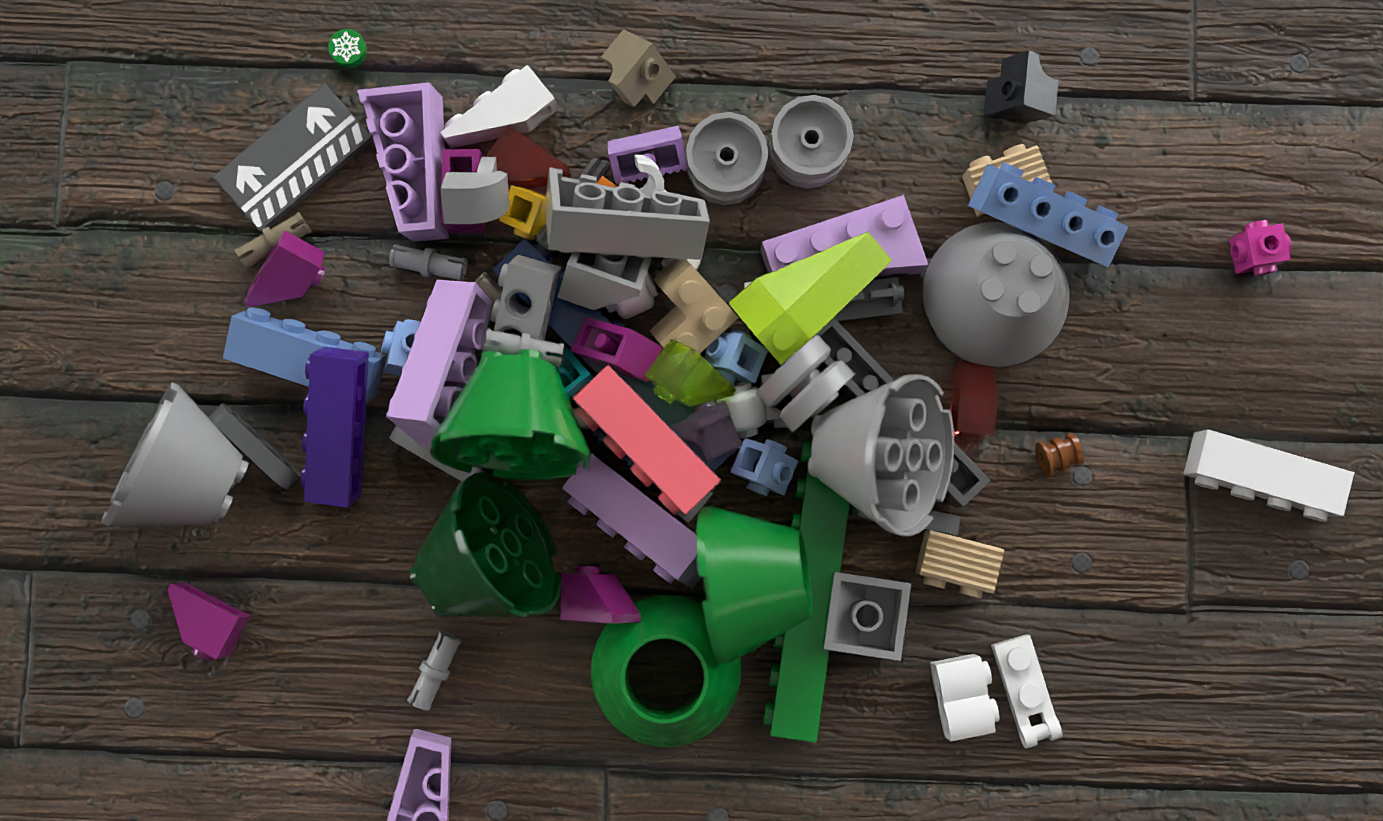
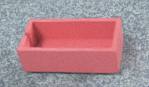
[573,365,720,516]

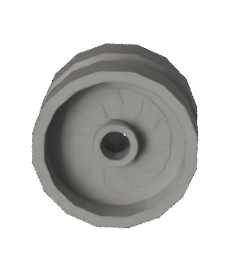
[768,95,854,189]
[686,112,768,205]
[756,335,855,433]

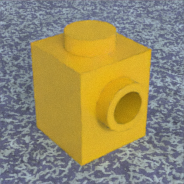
[499,185,546,241]

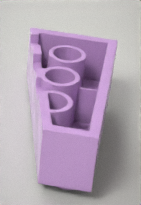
[357,83,449,242]
[760,195,928,277]
[386,280,492,449]
[562,453,702,589]
[387,729,451,821]

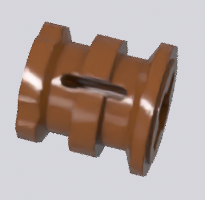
[1035,433,1084,477]

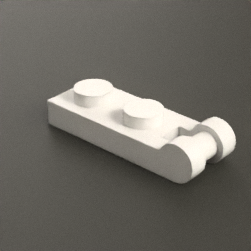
[991,634,1063,748]

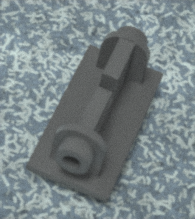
[834,277,904,321]

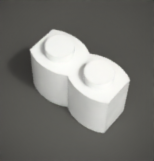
[930,654,1000,741]

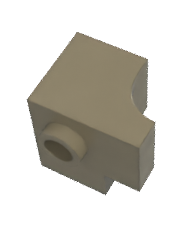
[601,29,676,107]

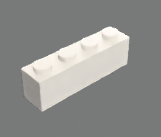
[1183,430,1354,522]

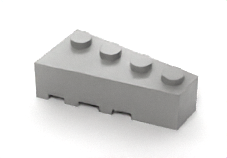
[545,167,710,260]

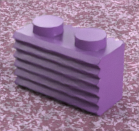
[607,126,688,185]

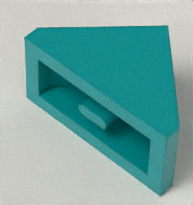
[546,340,594,406]

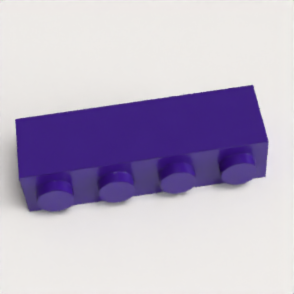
[300,346,369,508]

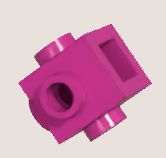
[1229,220,1291,276]

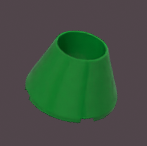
[697,506,813,664]
[591,595,741,747]

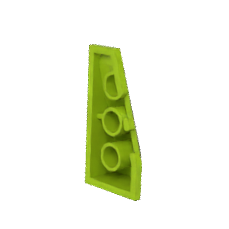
[728,231,893,365]

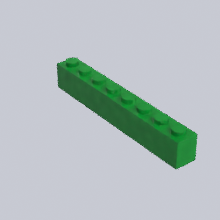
[763,433,849,743]

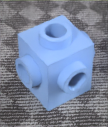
[381,320,421,377]
[702,329,768,385]
[730,438,798,496]

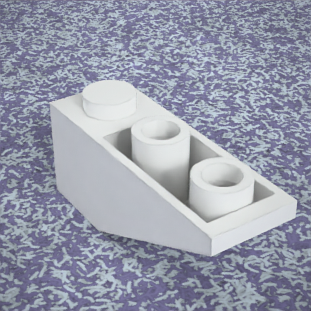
[440,65,558,148]

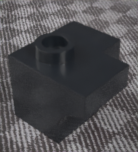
[984,50,1059,123]

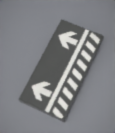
[213,83,374,233]

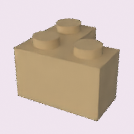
[650,259,739,369]

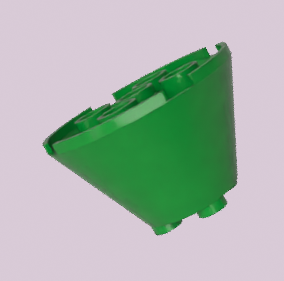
[430,349,591,480]

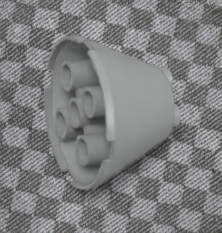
[922,222,1069,367]
[808,375,954,536]
[101,382,249,527]

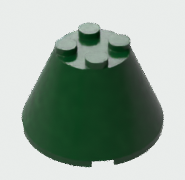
[410,472,561,619]

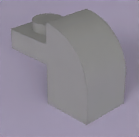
[441,157,510,224]

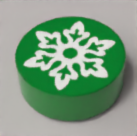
[328,29,367,68]

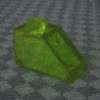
[644,339,737,407]

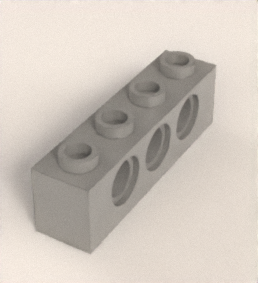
[485,255,562,345]

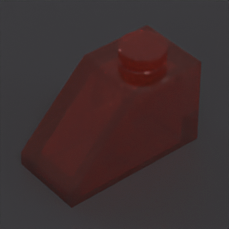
[485,125,572,189]
[950,361,998,439]

